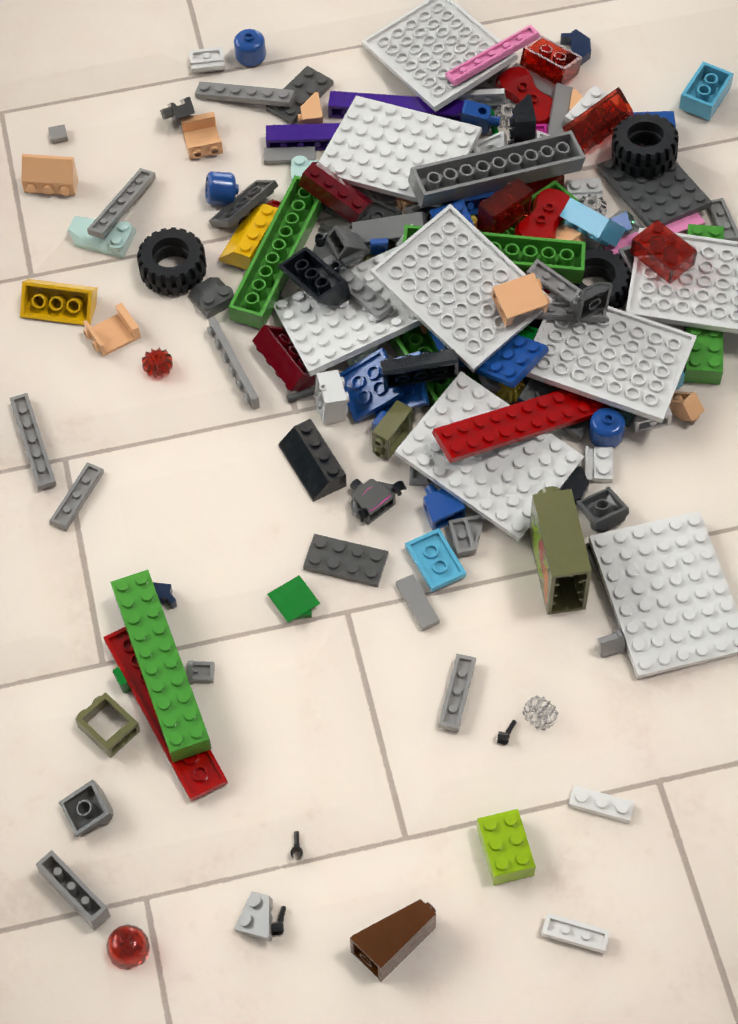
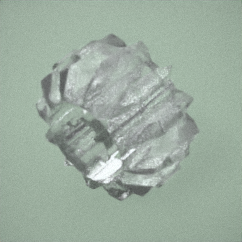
[494,102,518,130]
[579,194,607,216]
[522,695,558,730]

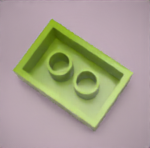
[477,809,536,886]

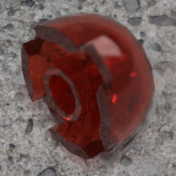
[106,924,150,970]

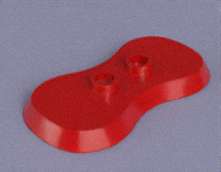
[495,66,553,124]
[514,188,570,239]

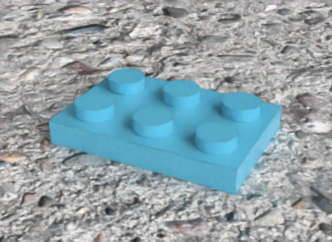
[405,528,466,592]

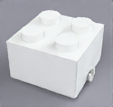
[314,370,349,425]

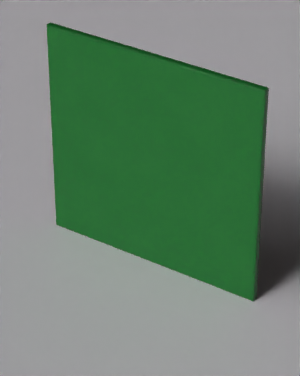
[267,575,320,623]

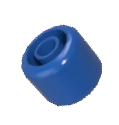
[234,29,266,67]
[205,171,239,205]
[589,408,625,448]

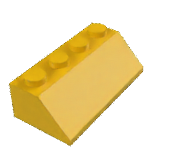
[218,204,278,270]
[20,279,98,325]

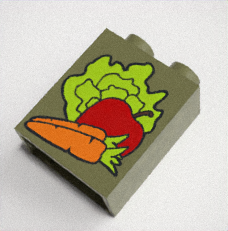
[529,486,592,615]

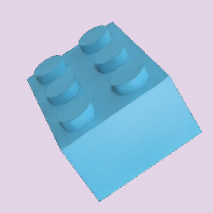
[679,61,734,121]
[560,197,627,247]

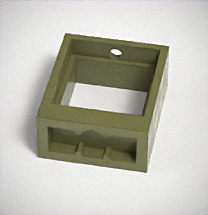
[372,400,413,460]
[75,692,140,758]

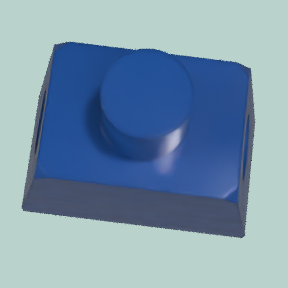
[461,99,501,134]
[423,484,466,531]

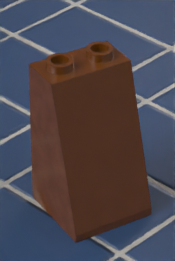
[350,899,436,982]

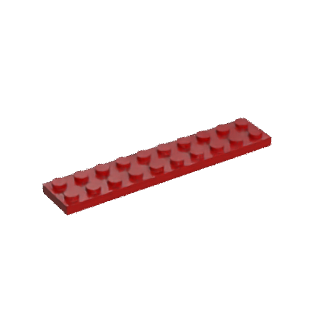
[432,389,610,463]
[103,627,228,802]

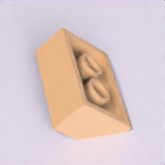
[21,154,79,196]

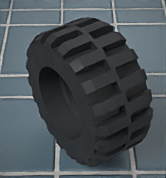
[611,113,679,177]
[137,227,207,296]
[573,248,631,309]

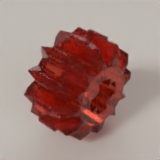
[142,347,173,379]

